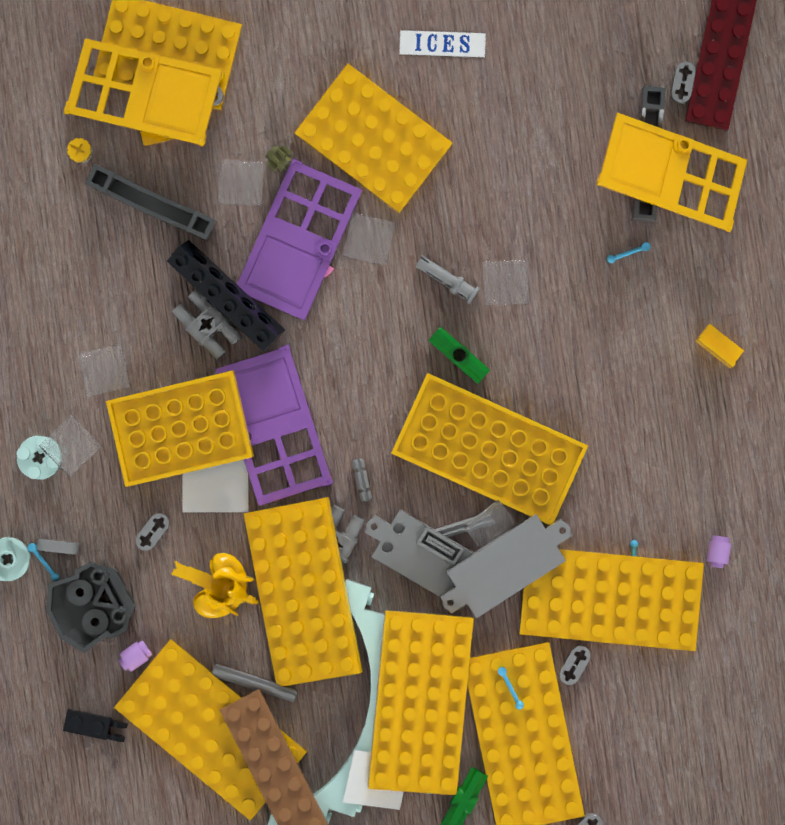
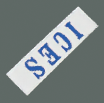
[399,30,486,57]

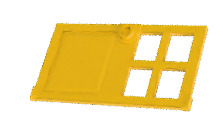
[64,38,222,146]
[596,112,747,233]

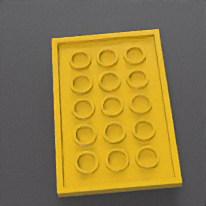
[93,0,242,110]
[295,63,453,213]
[106,370,254,487]

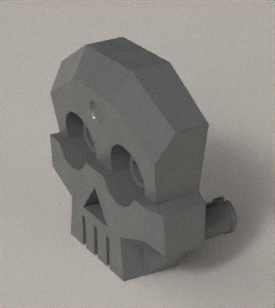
[46,562,136,653]

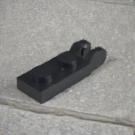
[63,709,128,742]

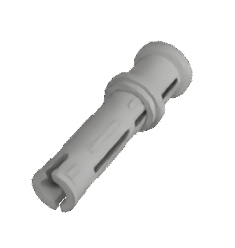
[415,255,480,305]

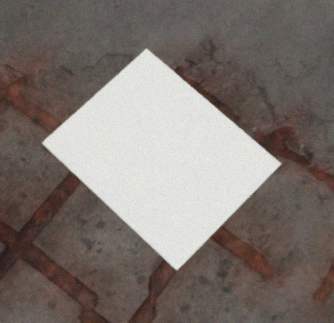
[182,460,249,512]
[343,750,404,810]

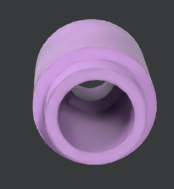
[706,535,731,568]
[118,640,152,672]

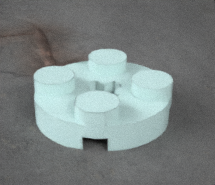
[17,436,62,480]
[0,537,31,581]

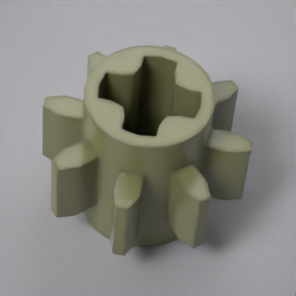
[265,145,293,172]

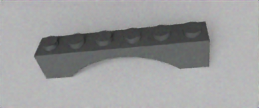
[631,86,666,223]
[85,164,217,242]

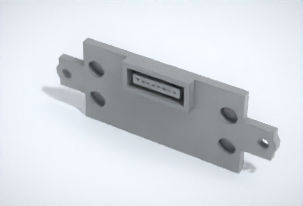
[364,509,474,610]
[440,514,572,618]

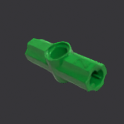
[428,326,490,384]
[440,766,488,825]

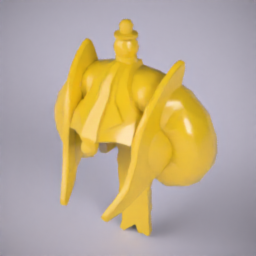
[171,553,259,618]

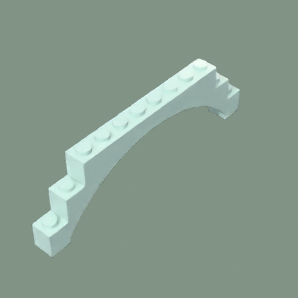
[268,579,384,825]

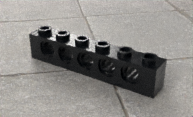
[167,240,285,352]

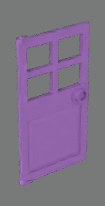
[237,158,363,321]
[215,345,333,506]

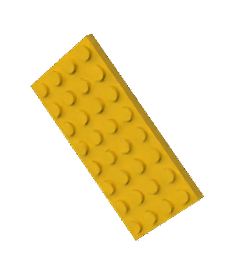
[391,373,589,525]
[243,497,362,687]
[519,549,704,651]
[368,610,474,795]
[114,639,307,821]
[467,642,585,825]

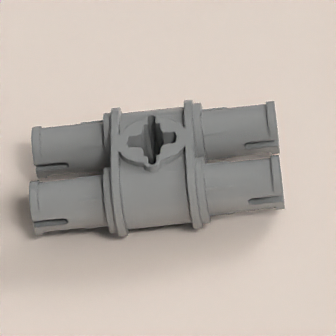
[172,289,242,360]
[331,505,365,566]

